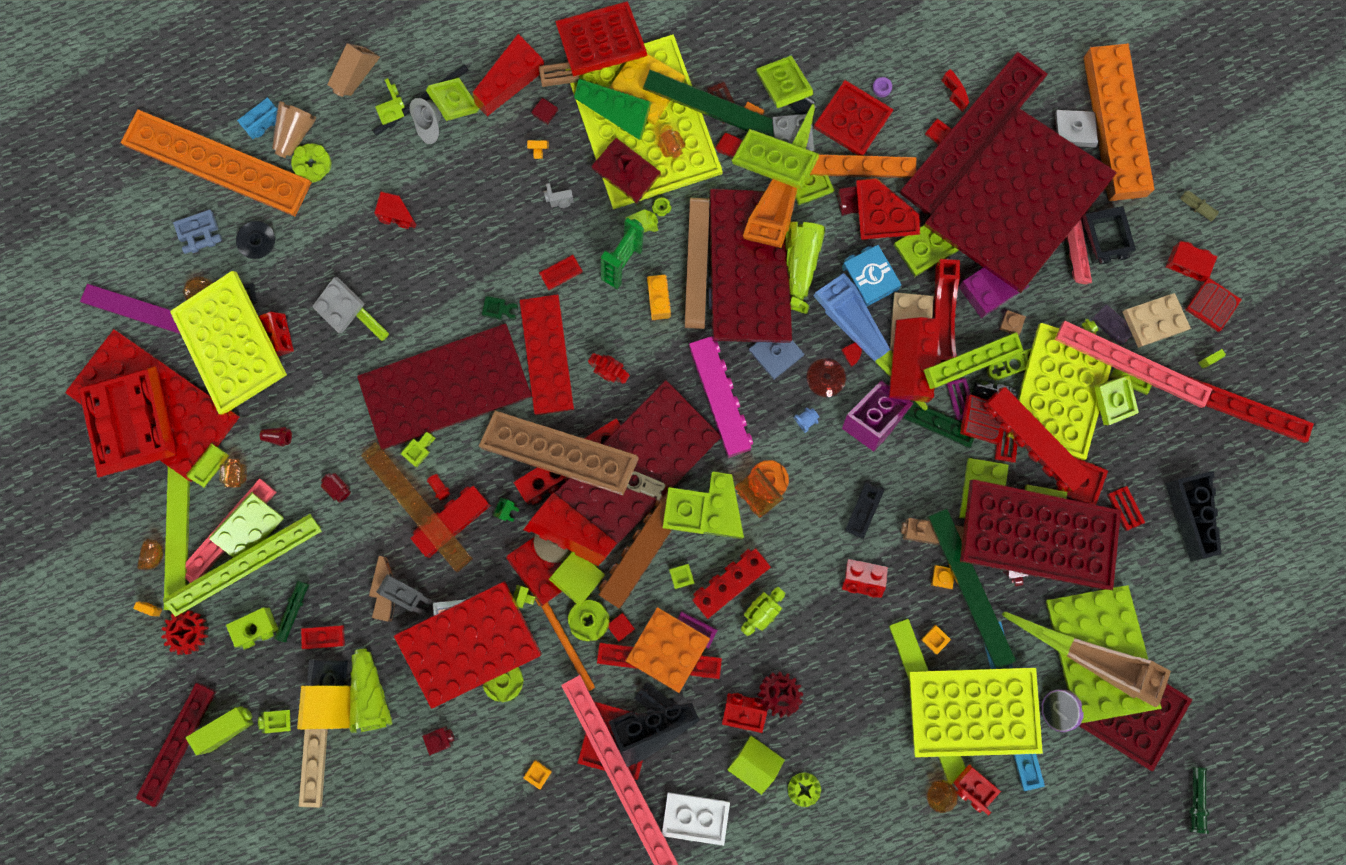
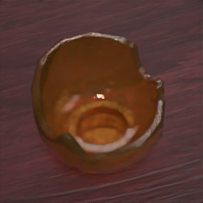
[183,276,213,300]
[137,539,163,570]
[927,780,958,813]

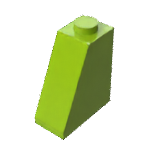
[186,706,253,756]

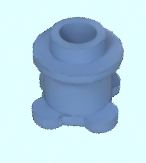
[793,407,819,433]

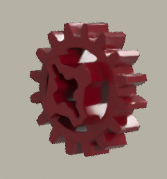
[758,671,803,718]

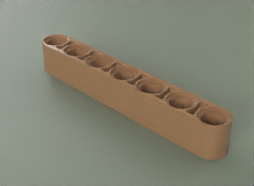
[685,198,709,329]

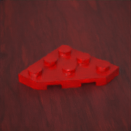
[856,178,920,240]

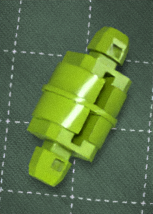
[740,587,785,636]

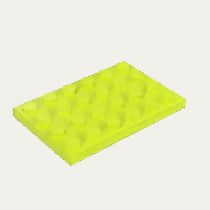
[170,271,287,414]
[1007,323,1111,460]
[909,668,1043,757]

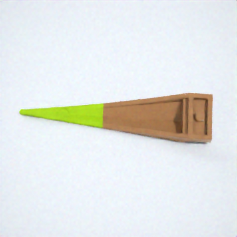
[1002,612,1171,707]

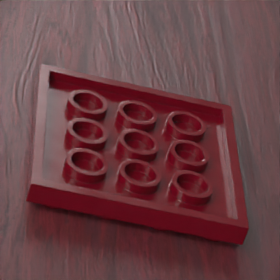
[1078,684,1193,772]

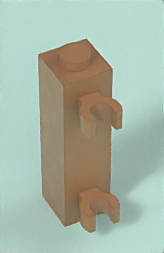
[901,518,964,545]

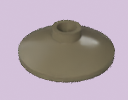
[534,534,572,563]

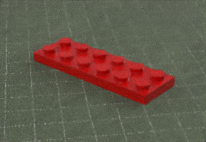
[520,295,574,415]

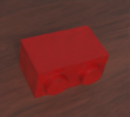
[1166,241,1218,282]

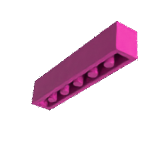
[689,336,753,458]

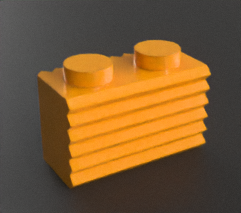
[647,275,671,320]

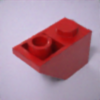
[374,192,416,229]

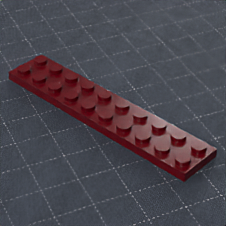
[900,51,1048,217]

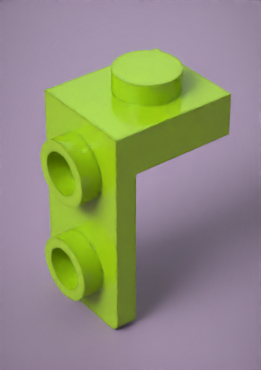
[375,78,405,125]

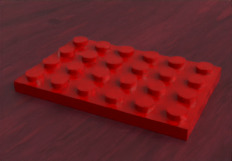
[394,581,542,709]

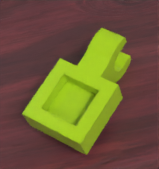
[401,432,436,467]

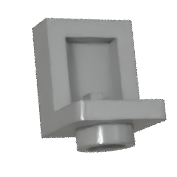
[544,183,574,208]

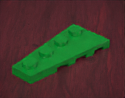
[574,79,652,140]

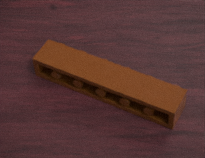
[598,493,672,609]

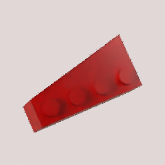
[473,34,544,116]
[523,492,617,566]

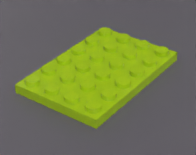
[1046,585,1162,723]

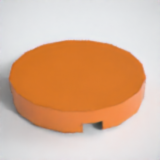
[749,460,789,500]

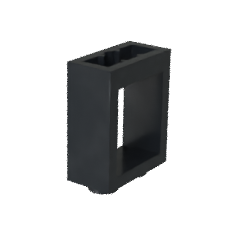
[1081,206,1136,265]

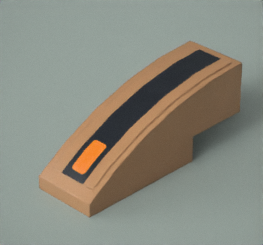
[369,556,395,622]

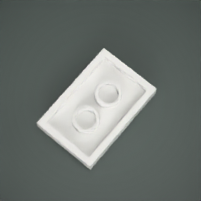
[662,792,730,846]

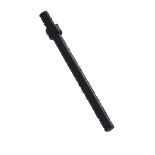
[372,64,469,136]

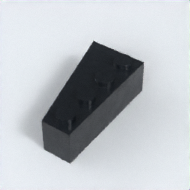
[1165,471,1222,562]

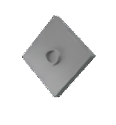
[1055,110,1098,147]

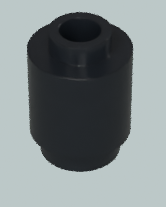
[788,97,818,115]

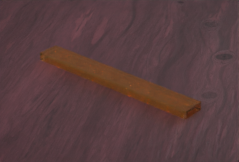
[361,443,473,572]

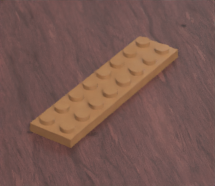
[479,411,639,495]

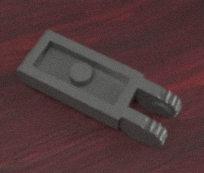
[376,574,434,616]

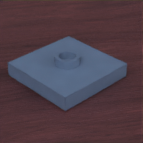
[749,340,805,380]

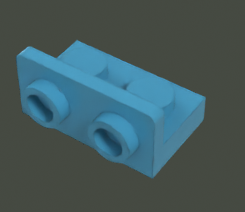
[237,97,277,139]

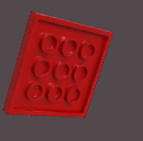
[555,1,647,77]

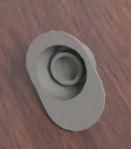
[410,98,441,144]

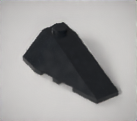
[609,703,700,767]

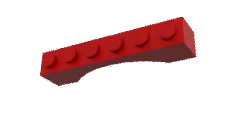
[934,259,960,364]

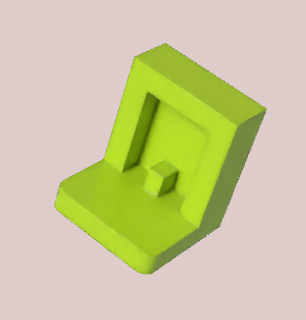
[625,209,658,232]

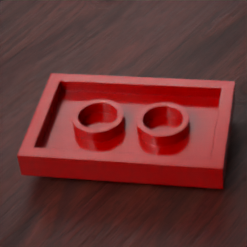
[506,537,563,606]

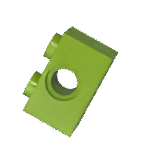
[226,607,278,650]

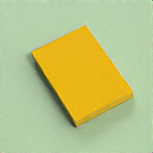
[297,686,351,730]

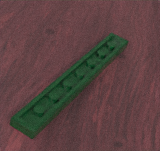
[643,70,774,137]
[927,509,1016,669]

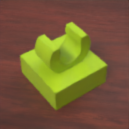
[513,585,535,608]

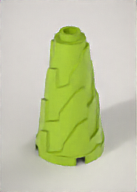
[786,222,825,301]
[349,649,392,733]

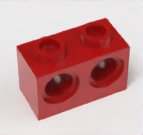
[258,312,294,356]

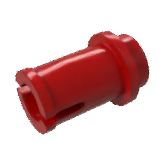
[427,474,450,501]

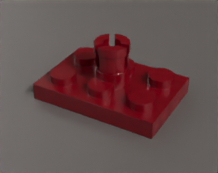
[591,138,661,204]

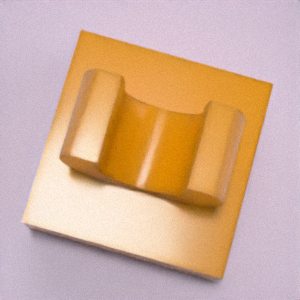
[527,140,549,159]

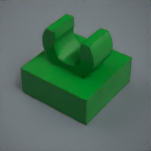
[492,497,519,522]

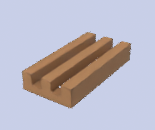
[539,62,580,87]

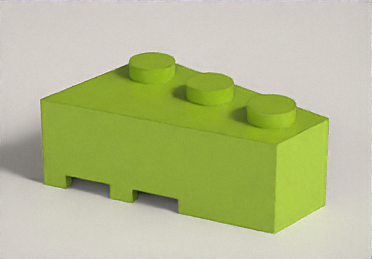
[703,472,744,539]

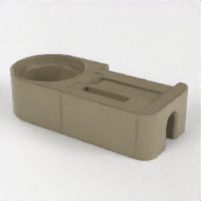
[627,471,665,500]

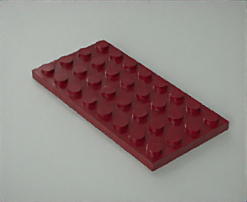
[709,189,792,343]
[357,324,532,450]
[554,380,721,546]
[960,479,1121,590]

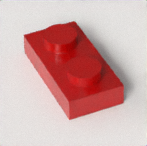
[301,626,345,649]

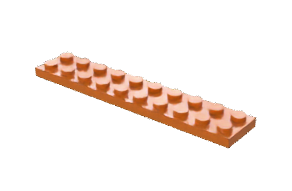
[120,109,312,217]

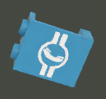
[842,245,901,307]

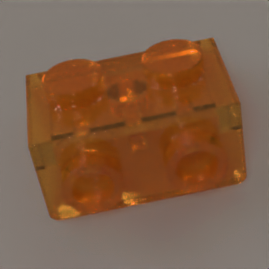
[735,468,784,518]

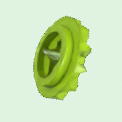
[788,773,821,807]

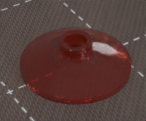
[807,358,846,397]

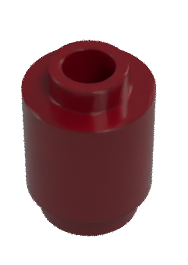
[321,473,351,503]

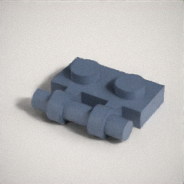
[173,210,222,254]

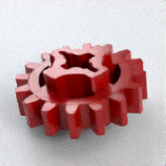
[588,353,630,384]
[161,610,209,655]

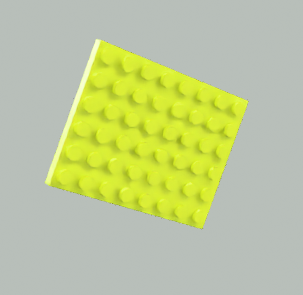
[565,34,723,209]

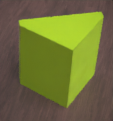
[727,736,785,795]

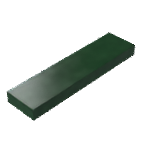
[903,400,975,449]

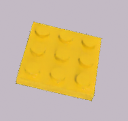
[609,54,685,125]

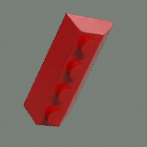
[889,317,940,402]

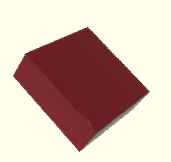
[531,98,558,125]

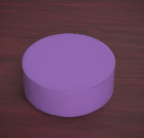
[872,77,892,97]

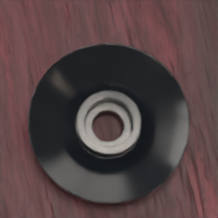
[236,221,275,259]

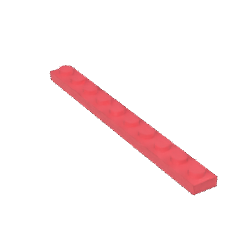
[561,675,678,865]

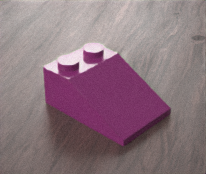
[959,268,1029,319]
[842,381,913,452]

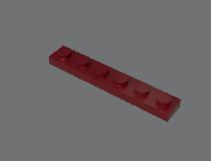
[136,683,217,807]

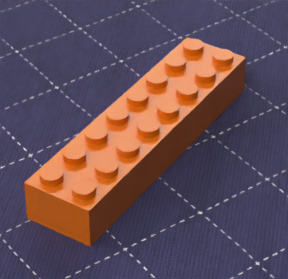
[1084,43,1155,201]

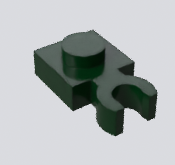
[482,296,519,320]

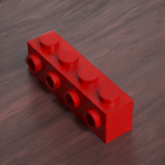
[692,548,771,619]

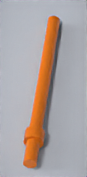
[535,599,595,691]

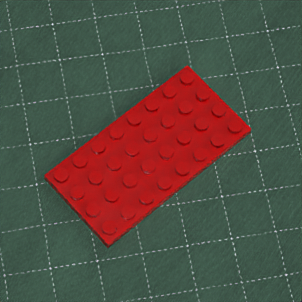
[65,329,240,482]

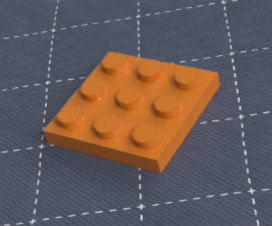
[626,607,710,693]

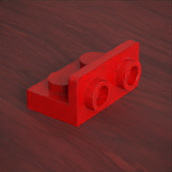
[722,693,767,733]

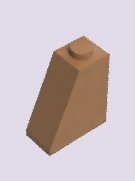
[327,43,380,97]

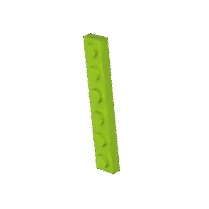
[924,332,1024,389]

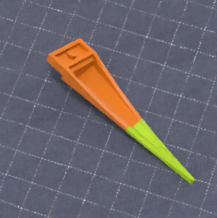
[743,104,815,248]

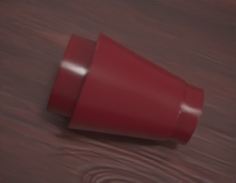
[259,427,292,447]

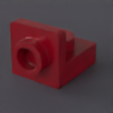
[422,726,455,756]

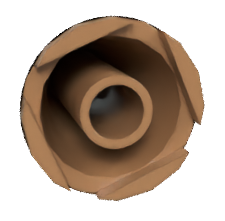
[272,101,317,158]

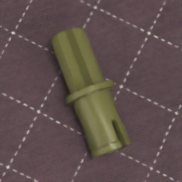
[1180,190,1219,222]

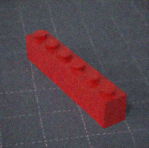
[983,387,1091,492]

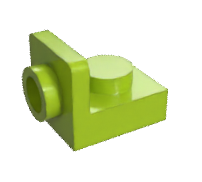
[258,710,291,734]

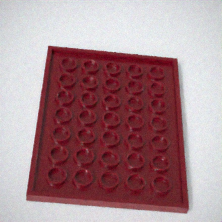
[924,108,1117,293]

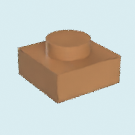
[1000,310,1026,336]

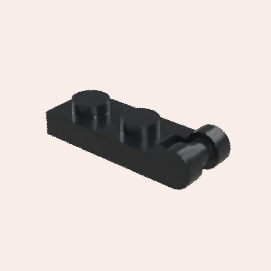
[844,480,885,540]

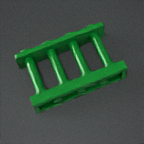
[601,218,644,290]

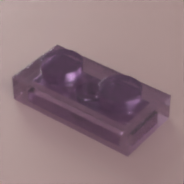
[1091,304,1132,346]

